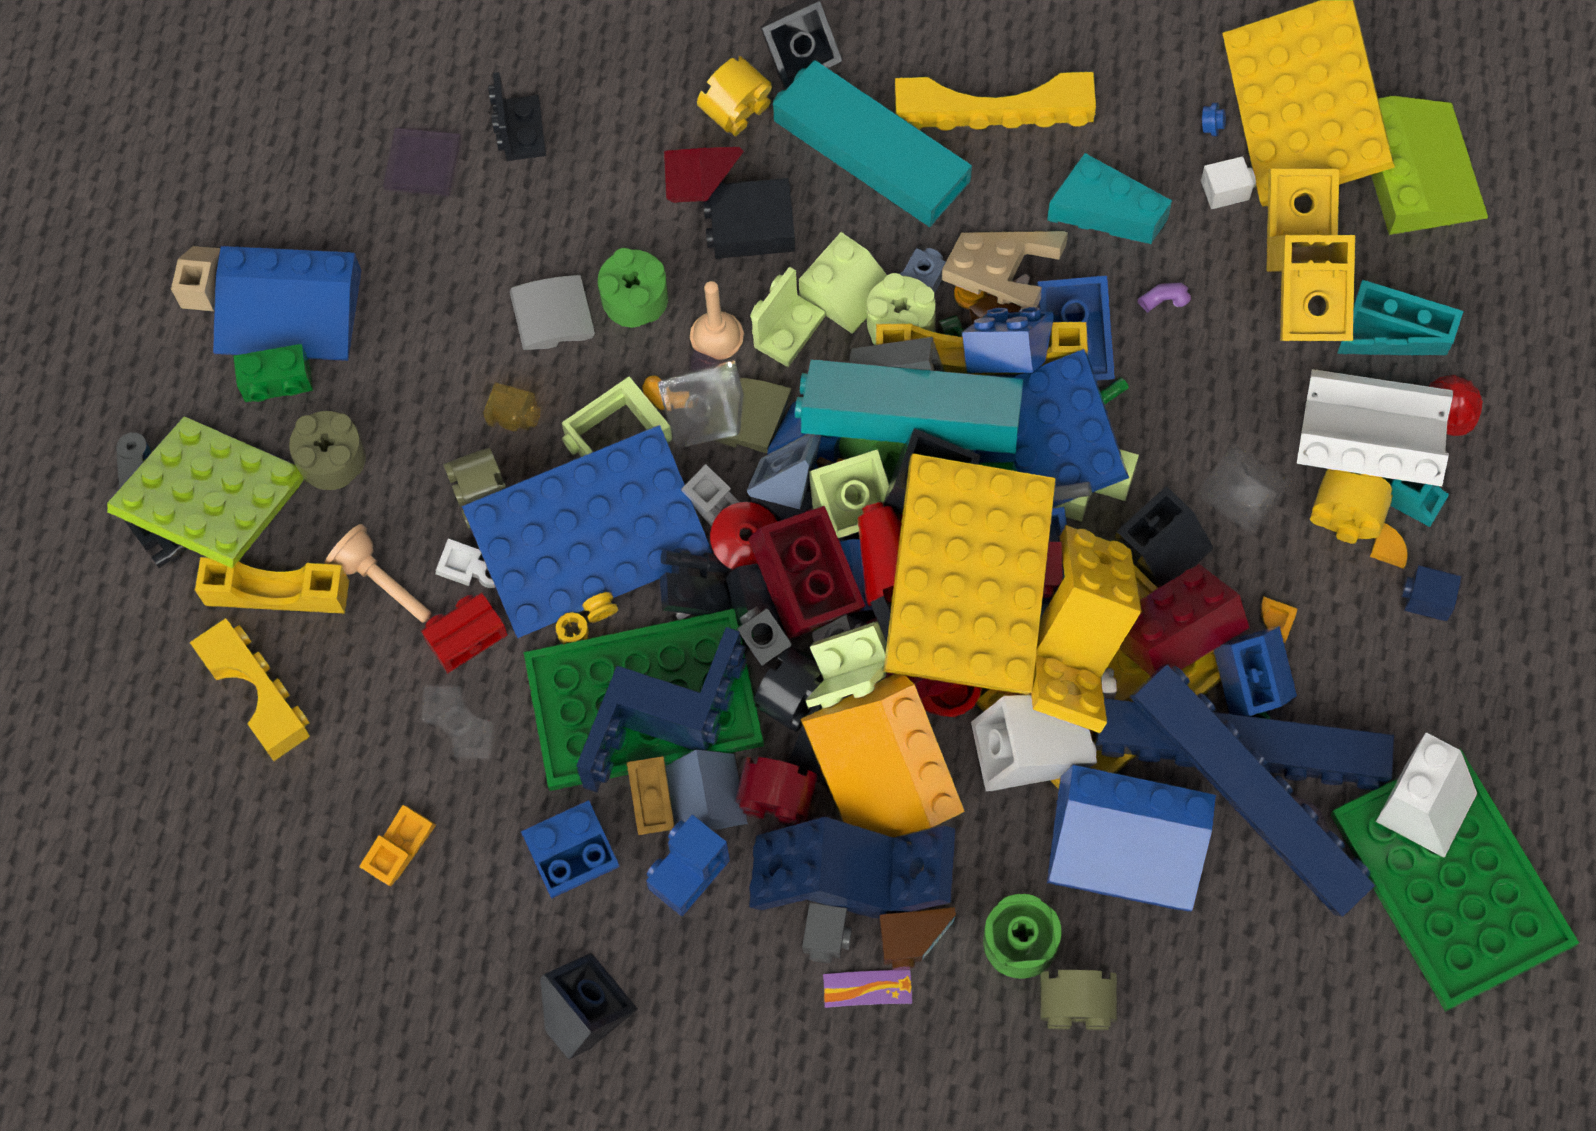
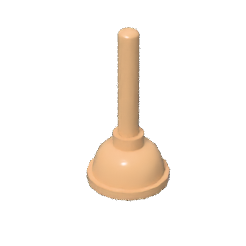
[690,281,744,360]
[324,524,432,623]

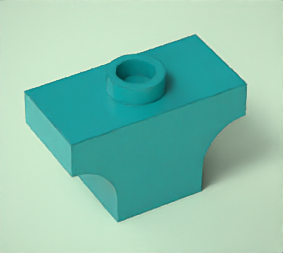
[1382,477,1449,527]

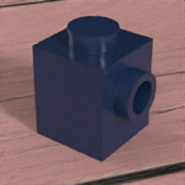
[1401,565,1461,622]

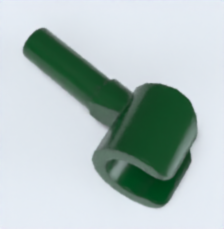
[938,315,965,337]

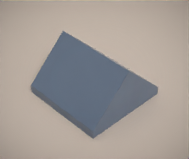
[747,434,822,509]
[665,750,748,830]

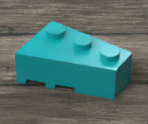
[1047,153,1172,244]

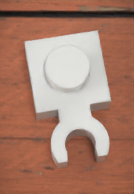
[436,539,495,588]

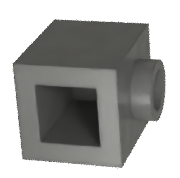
[802,903,852,963]

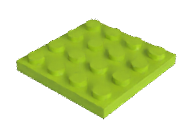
[107,416,304,568]

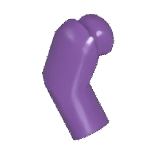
[1138,283,1191,312]

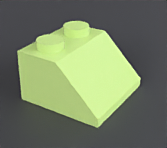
[799,232,887,334]
[809,449,900,538]

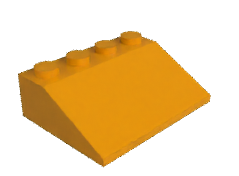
[801,674,965,837]

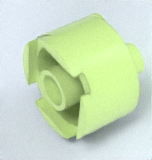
[867,273,935,345]

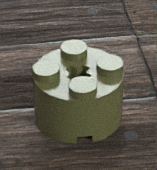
[289,411,366,490]
[443,447,506,529]
[1040,970,1117,1030]

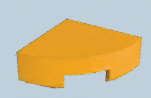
[1370,523,1407,569]
[1261,597,1298,643]

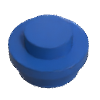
[1202,103,1226,136]

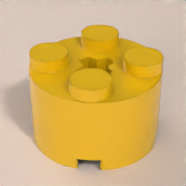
[697,56,772,136]
[1310,469,1393,544]

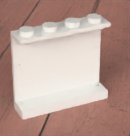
[1297,369,1453,486]

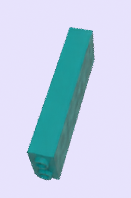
[773,60,972,227]
[795,359,1023,454]

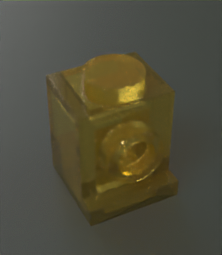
[483,382,540,431]

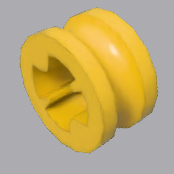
[582,592,618,623]
[556,612,589,644]

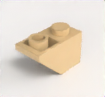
[171,246,220,311]

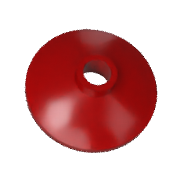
[710,502,777,570]

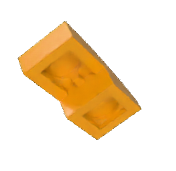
[359,805,436,886]

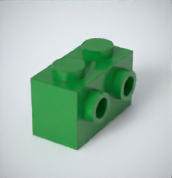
[233,344,313,403]

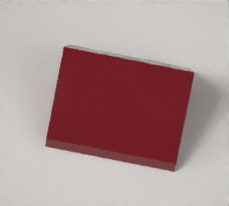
[664,147,744,203]

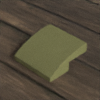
[704,377,792,453]

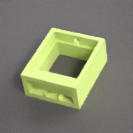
[562,377,672,457]

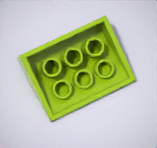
[1371,96,1488,235]

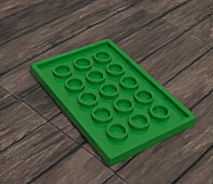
[523,609,764,791]
[1330,748,1579,1012]

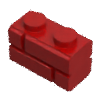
[421,592,508,674]

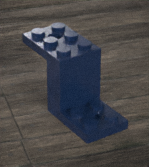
[576,627,747,792]
[749,817,955,918]

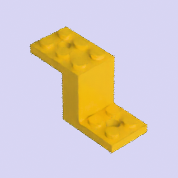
[1267,169,1355,341]
[1031,525,1141,733]

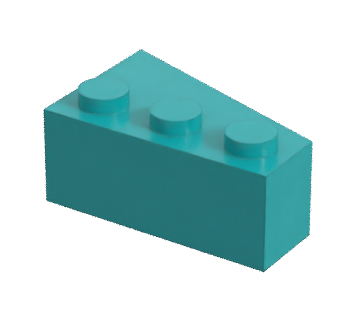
[1337,280,1464,355]

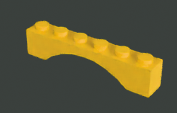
[895,72,1096,131]
[876,322,1088,375]

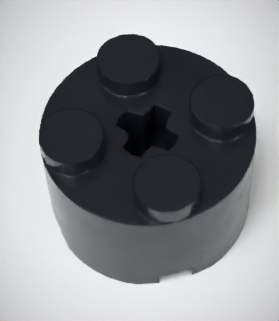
[754,645,824,732]

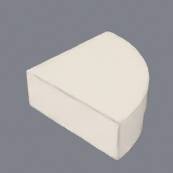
[1101,668,1117,699]

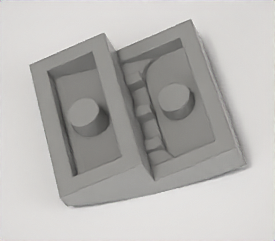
[510,275,595,350]

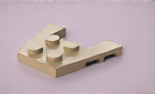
[942,231,1068,309]

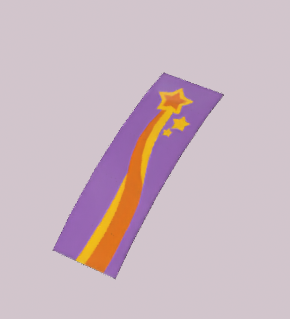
[823,970,912,1008]

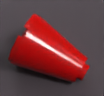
[857,502,902,607]

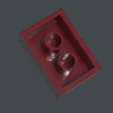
[748,506,865,639]
[1120,564,1249,676]

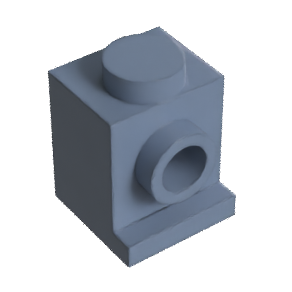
[900,248,946,293]

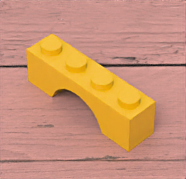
[195,557,349,614]
[189,618,310,761]

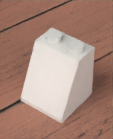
[971,695,1097,791]
[1376,733,1477,857]

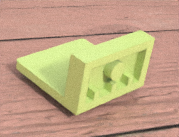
[750,267,826,367]
[805,621,887,708]

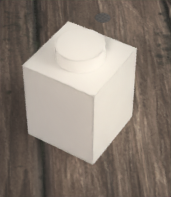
[1201,156,1256,209]

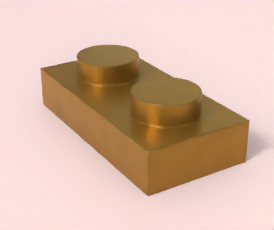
[627,756,675,835]

